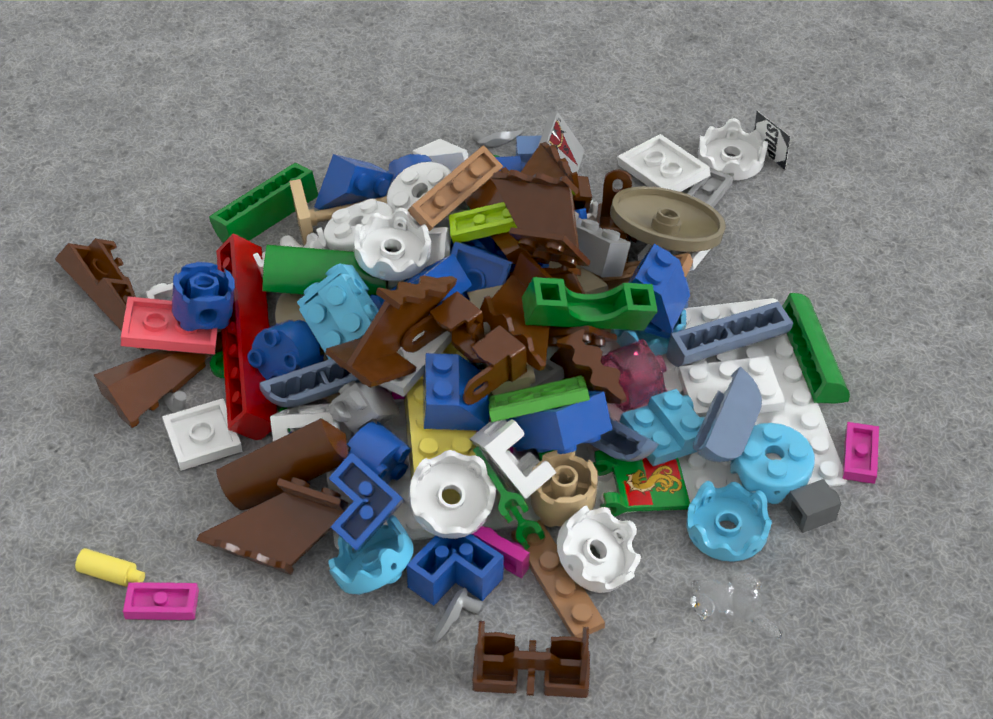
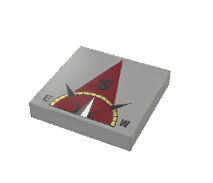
[538,111,585,173]

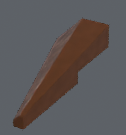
[55,238,146,351]
[94,329,223,428]

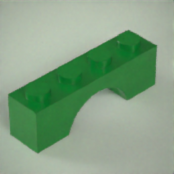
[522,277,658,331]

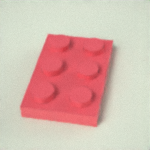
[121,296,218,355]

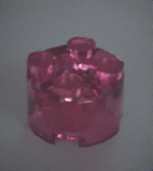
[601,339,667,412]

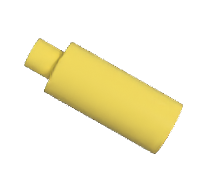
[75,548,145,587]

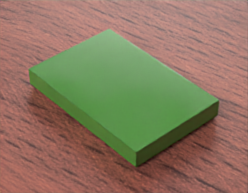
[489,376,590,422]

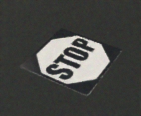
[754,111,790,170]

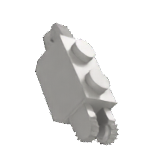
[328,381,400,434]

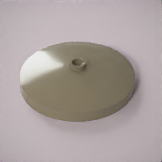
[610,186,726,252]

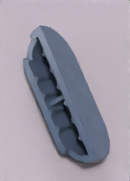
[260,359,361,408]
[693,367,762,462]
[589,417,659,462]

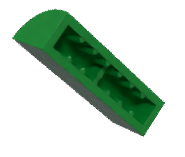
[209,163,318,243]
[262,245,387,297]
[782,293,850,404]

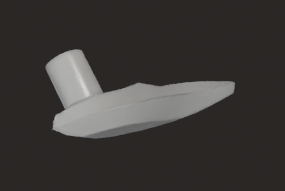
[473,129,523,148]
[163,391,187,413]
[432,588,482,644]

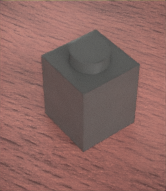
[785,479,841,533]

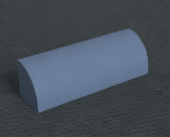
[666,301,793,367]

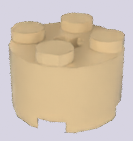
[531,450,598,527]

